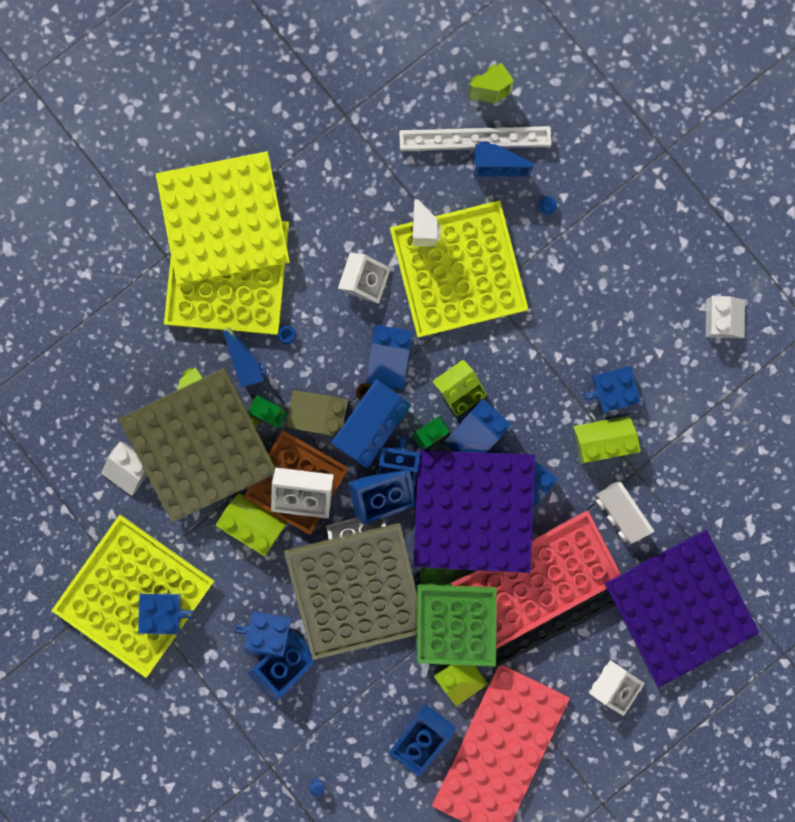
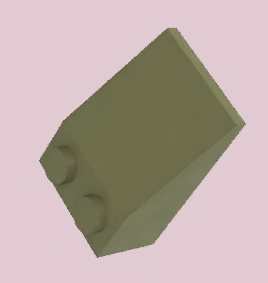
[286,390,349,437]

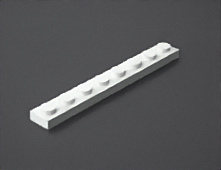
[400,126,551,151]

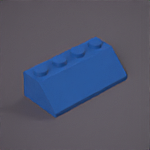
[331,380,411,468]

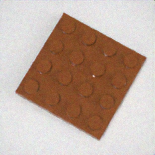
[244,430,349,535]

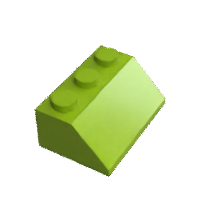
[573,415,641,464]
[215,493,287,556]

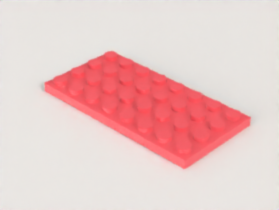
[451,510,621,649]
[432,665,570,822]

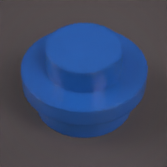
[538,196,557,215]
[277,325,296,345]
[309,778,324,799]

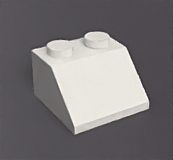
[413,199,441,247]
[338,253,391,304]
[706,296,745,338]
[101,442,147,496]
[589,660,645,716]

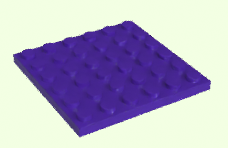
[413,450,535,573]
[604,529,759,688]

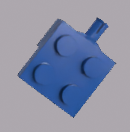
[584,366,641,413]
[378,436,420,490]
[138,593,193,634]
[234,611,291,658]

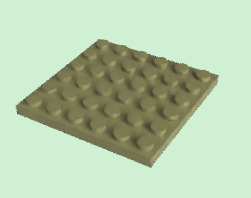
[118,368,275,522]
[284,523,417,660]

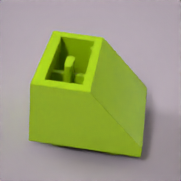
[467,62,514,104]
[432,359,488,417]

